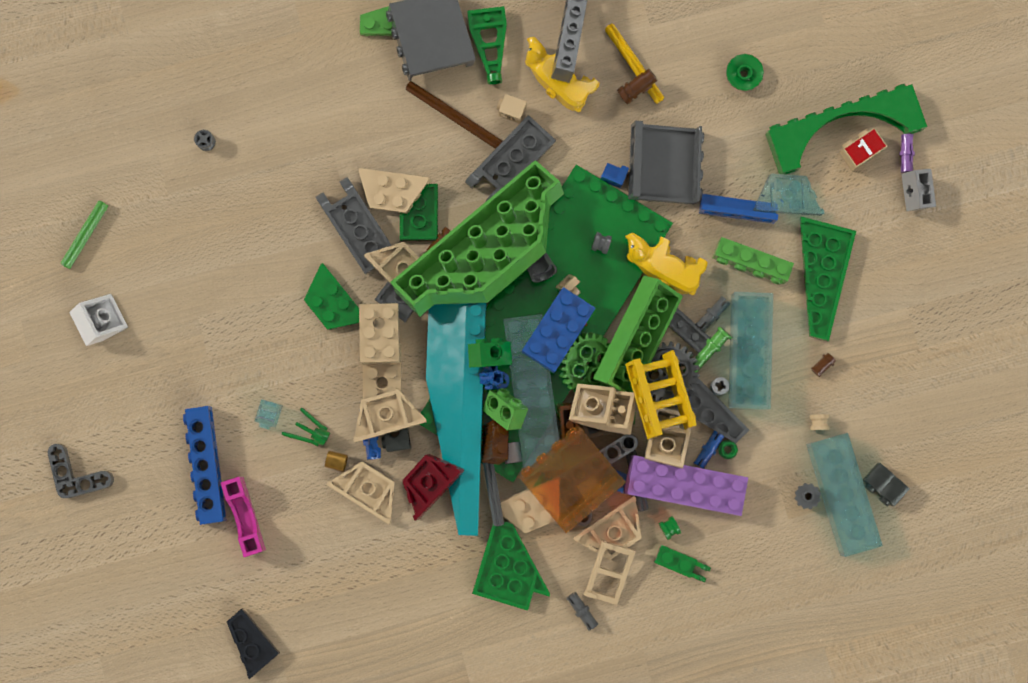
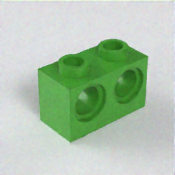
[482,388,528,430]

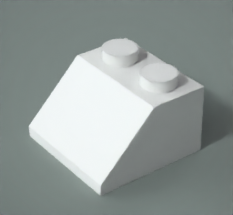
[69,294,128,346]

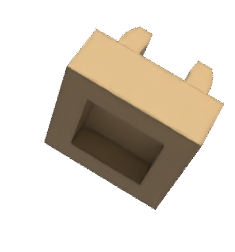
[556,274,581,296]

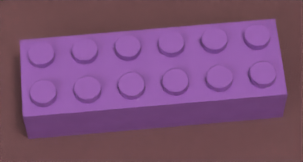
[624,455,748,516]

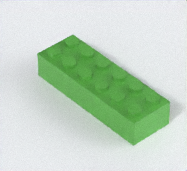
[593,276,683,392]

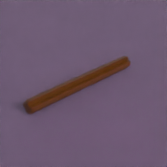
[406,81,502,149]

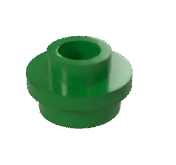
[718,440,738,459]

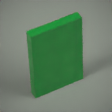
[400,184,438,241]

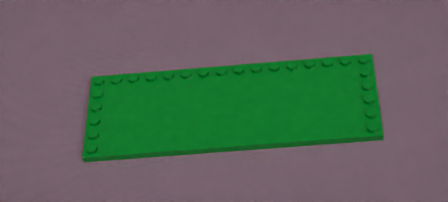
[419,164,673,482]

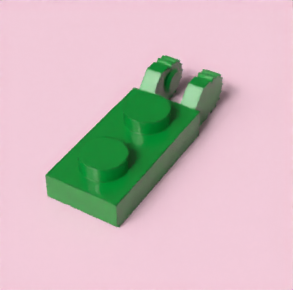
[654,545,711,583]

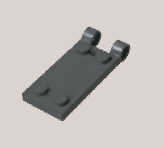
[465,115,556,201]
[315,177,392,275]

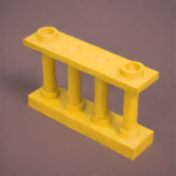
[625,350,696,439]

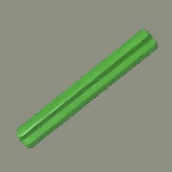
[61,201,108,269]

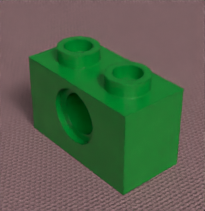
[468,338,512,368]

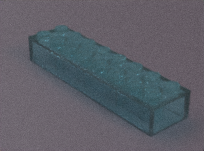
[503,314,563,474]

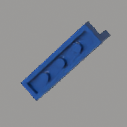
[699,194,779,224]

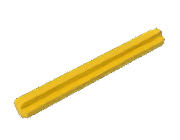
[605,23,664,104]

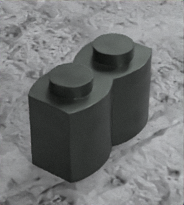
[862,463,910,507]

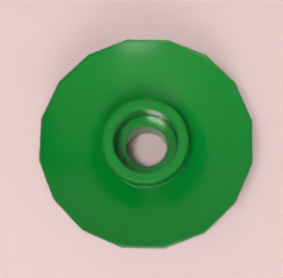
[726,54,764,91]

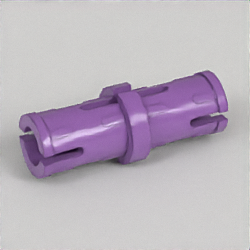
[899,134,915,173]

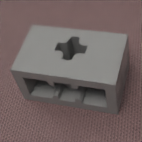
[901,169,936,211]

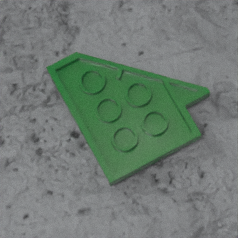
[472,521,550,611]

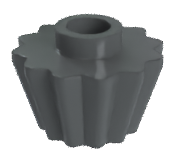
[794,483,821,510]

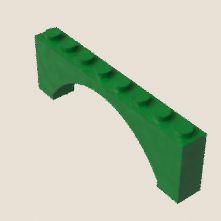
[765,84,927,177]

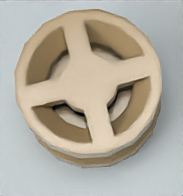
[810,414,830,431]

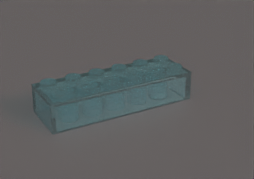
[728,292,773,410]
[806,433,883,557]

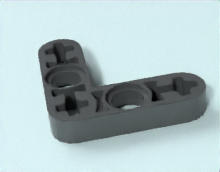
[48,444,114,498]

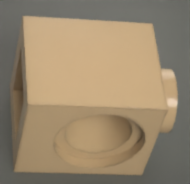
[497,94,527,123]

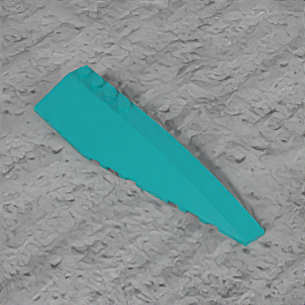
[426,303,486,536]

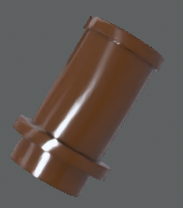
[811,353,836,377]

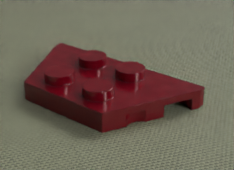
[402,454,464,521]

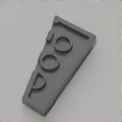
[674,377,749,443]

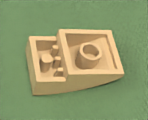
[569,384,637,435]
[644,408,691,469]

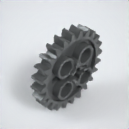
[645,341,700,402]

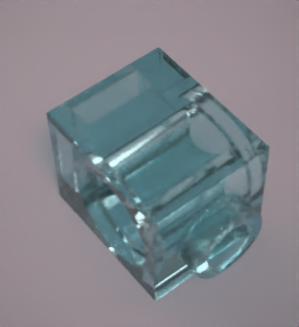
[255,399,283,430]

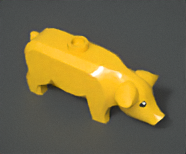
[525,37,600,112]
[625,233,707,295]

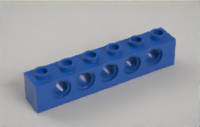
[183,406,227,525]

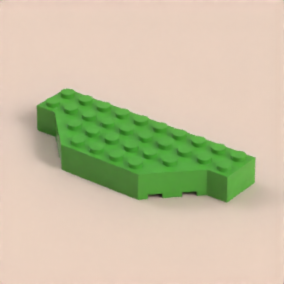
[390,160,564,317]

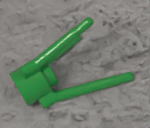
[282,408,330,447]

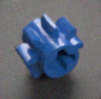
[479,366,503,390]

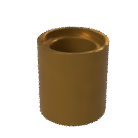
[325,450,348,472]

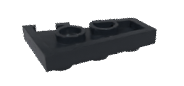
[227,608,280,679]

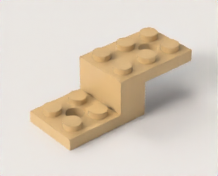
[359,303,402,399]

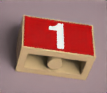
[839,128,887,171]

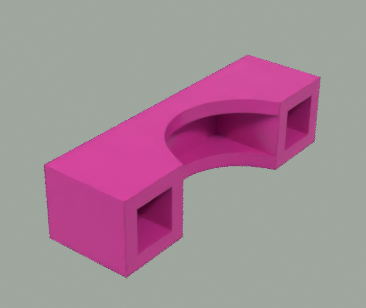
[221,476,266,557]

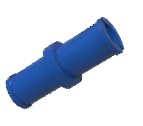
[694,431,724,469]

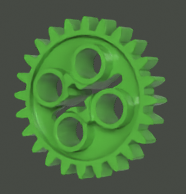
[557,332,610,392]

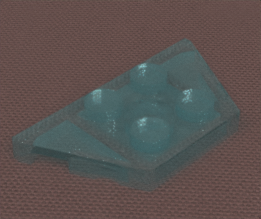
[754,174,824,216]

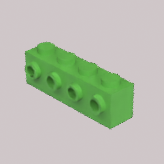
[712,237,794,285]

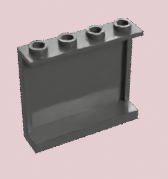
[386,0,476,81]
[628,120,704,205]

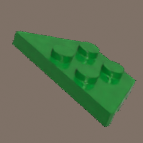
[304,263,359,330]

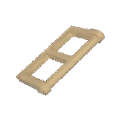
[584,540,636,605]

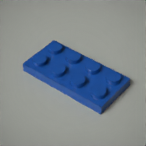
[521,287,596,373]

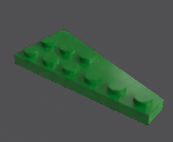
[800,216,856,342]

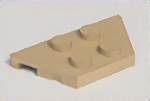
[359,168,431,214]
[364,242,419,284]
[353,389,427,443]
[326,461,395,525]
[500,476,560,533]
[573,496,642,560]

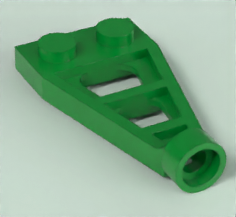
[467,6,507,85]

